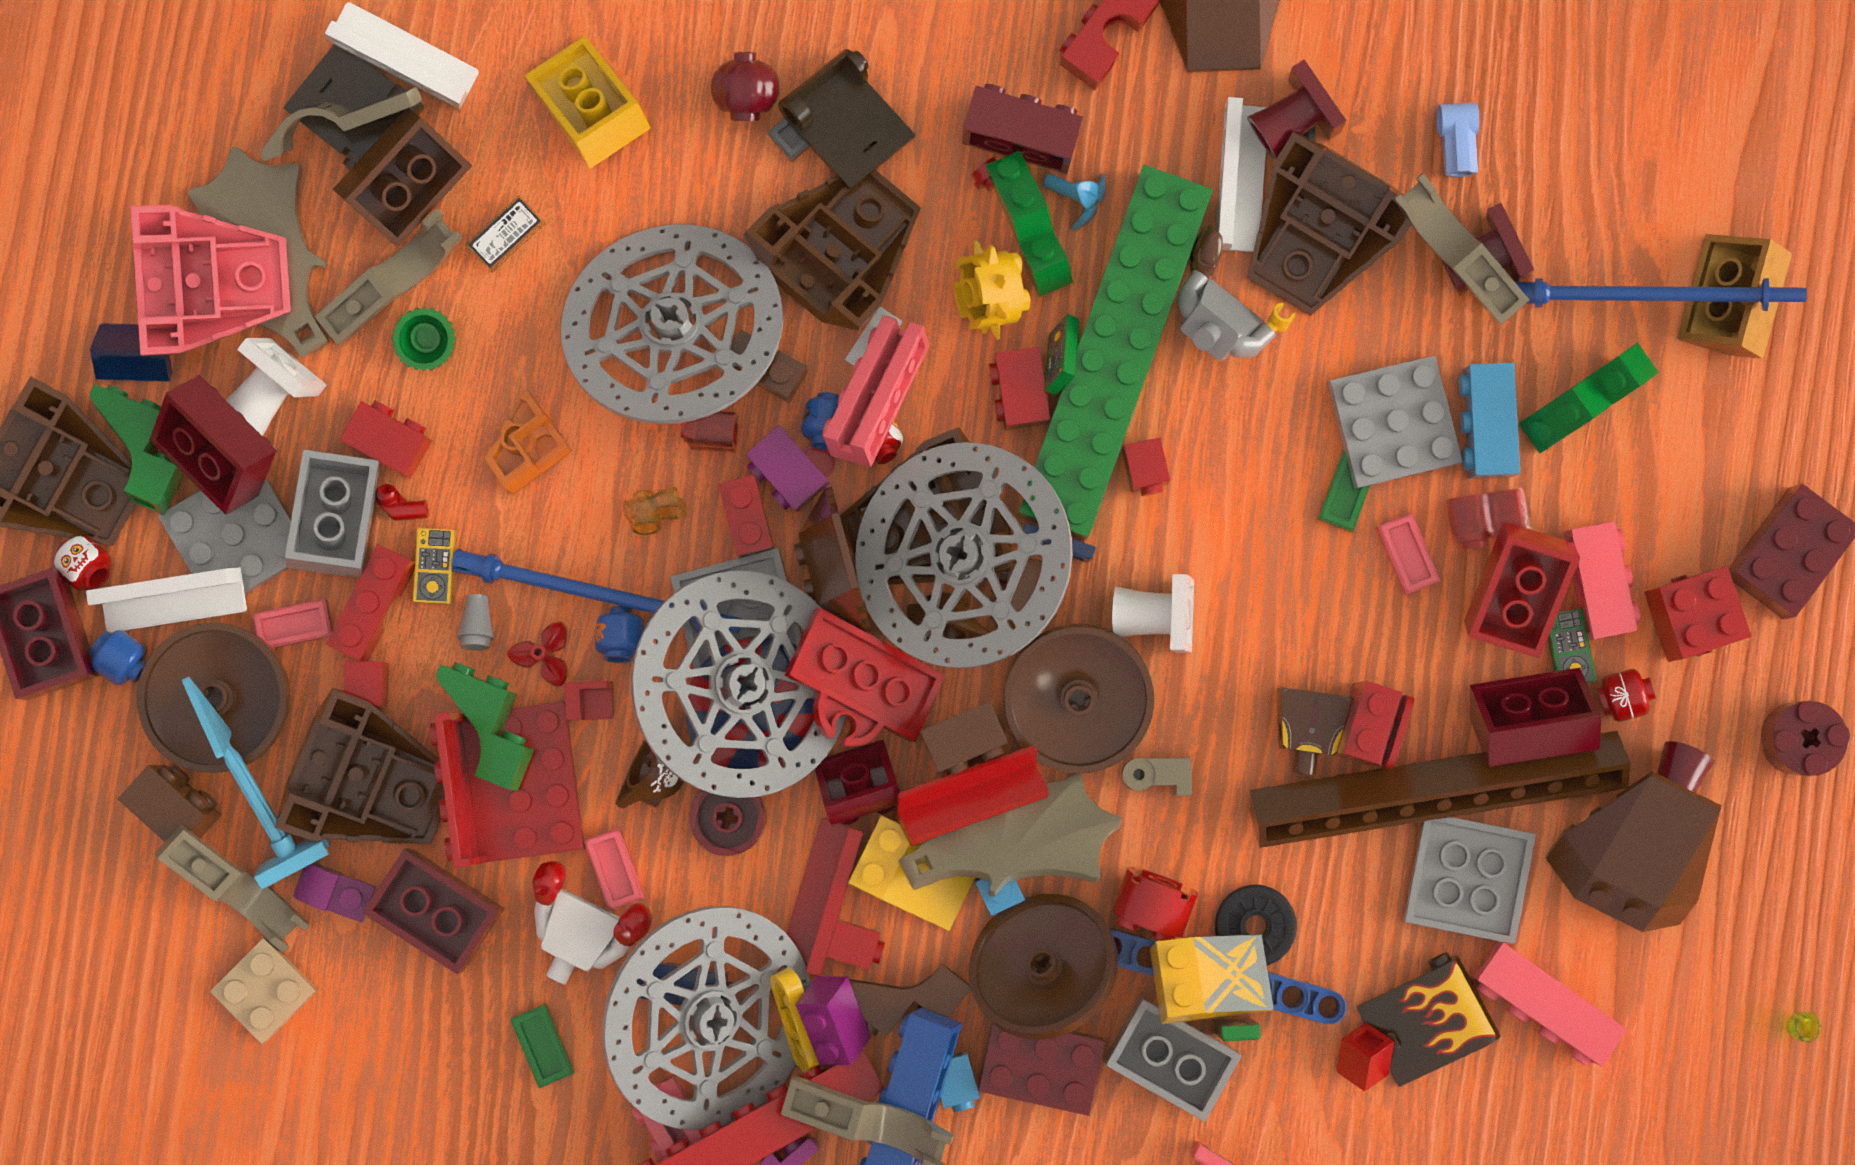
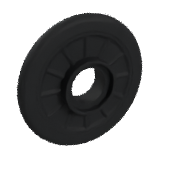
[1215,885,1297,965]

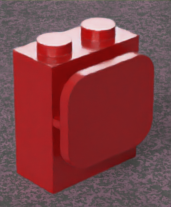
[1335,681,1414,770]

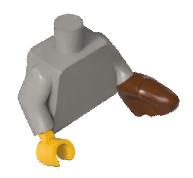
[1177,225,1295,361]

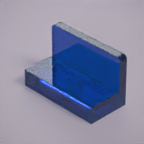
[90,323,173,382]

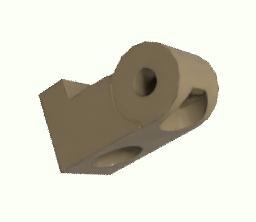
[1122,758,1192,796]

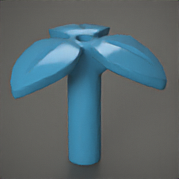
[1043,173,1106,230]

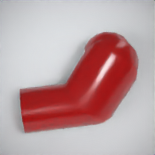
[376,484,429,521]

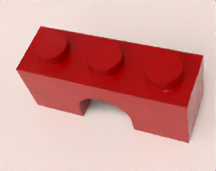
[1059,0,1161,90]
[326,544,415,661]

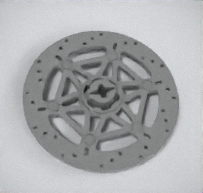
[561,224,783,424]
[855,442,1073,668]
[631,571,846,798]
[602,906,811,1130]

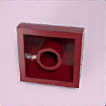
[815,740,900,826]

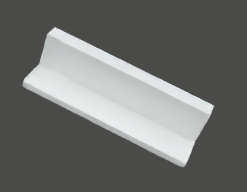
[325,2,479,110]
[1216,97,1267,252]
[86,567,247,633]

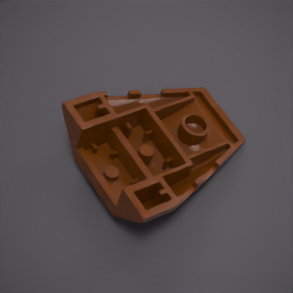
[1160,0,1280,72]
[1247,131,1411,316]
[744,170,921,331]
[0,376,136,546]
[840,427,1012,584]
[794,487,871,633]
[275,688,445,844]
[1546,771,1721,932]

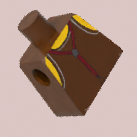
[1277,687,1352,775]

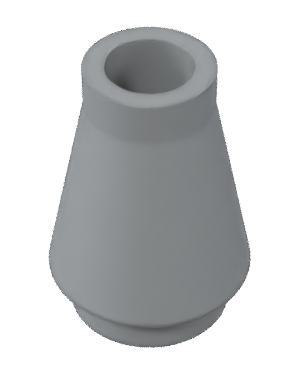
[457,594,494,650]

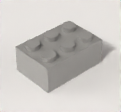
[285,449,379,578]
[1103,996,1242,1122]

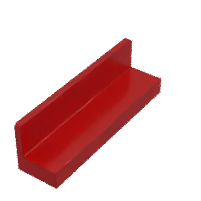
[896,745,1049,846]
[782,819,864,976]

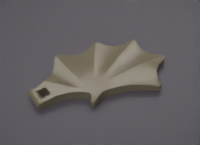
[188,147,329,358]
[899,773,1122,897]

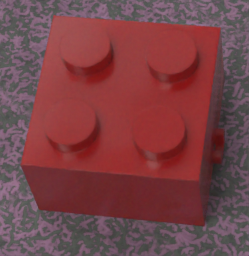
[1644,566,1752,662]

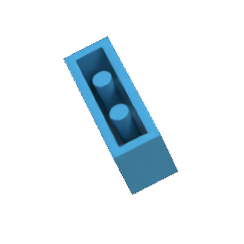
[1458,363,1520,479]

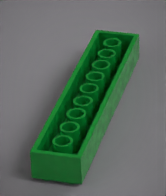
[1017,165,1213,541]

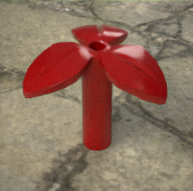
[507,621,567,686]

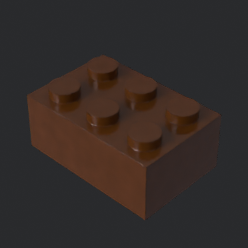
[333,108,472,248]

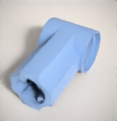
[1436,102,1479,178]

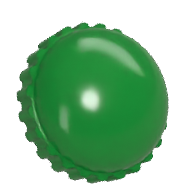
[392,307,456,371]

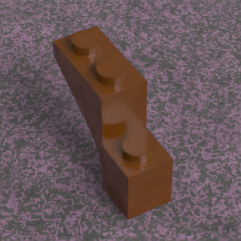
[849,963,971,1037]

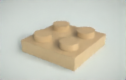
[210,937,318,1044]

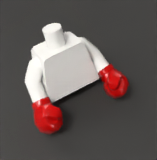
[532,861,653,985]

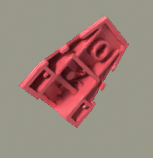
[131,205,291,356]

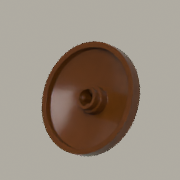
[137,623,290,773]
[1004,624,1154,773]
[969,894,1118,1040]

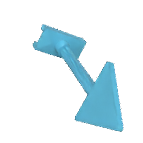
[182,676,330,890]

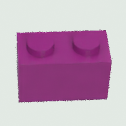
[746,425,830,512]
[795,976,871,1066]

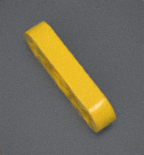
[770,967,820,1072]

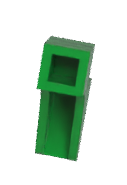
[986,151,1073,297]
[1519,342,1659,453]
[90,384,183,515]
[436,662,534,791]

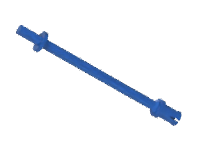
[1515,278,1807,311]
[451,549,742,633]

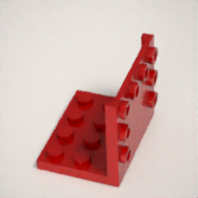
[430,701,585,868]

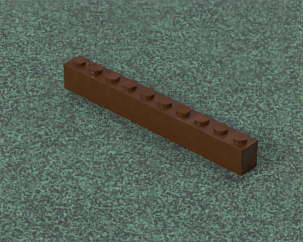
[1250,731,1630,848]

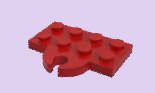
[784,608,945,747]

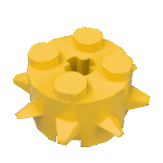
[953,240,1030,340]

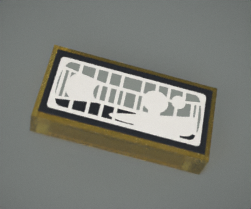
[465,195,546,273]

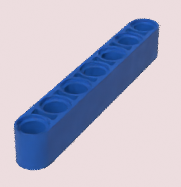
[1109,928,1347,1024]

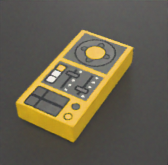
[413,528,457,605]

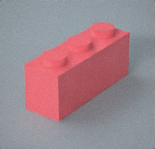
[1563,521,1640,640]

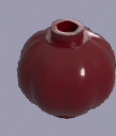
[711,52,779,121]

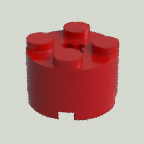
[1112,867,1198,941]

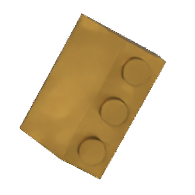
[1677,234,1792,359]

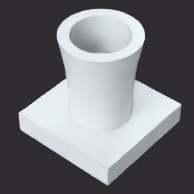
[225,338,327,436]
[1112,574,1194,654]

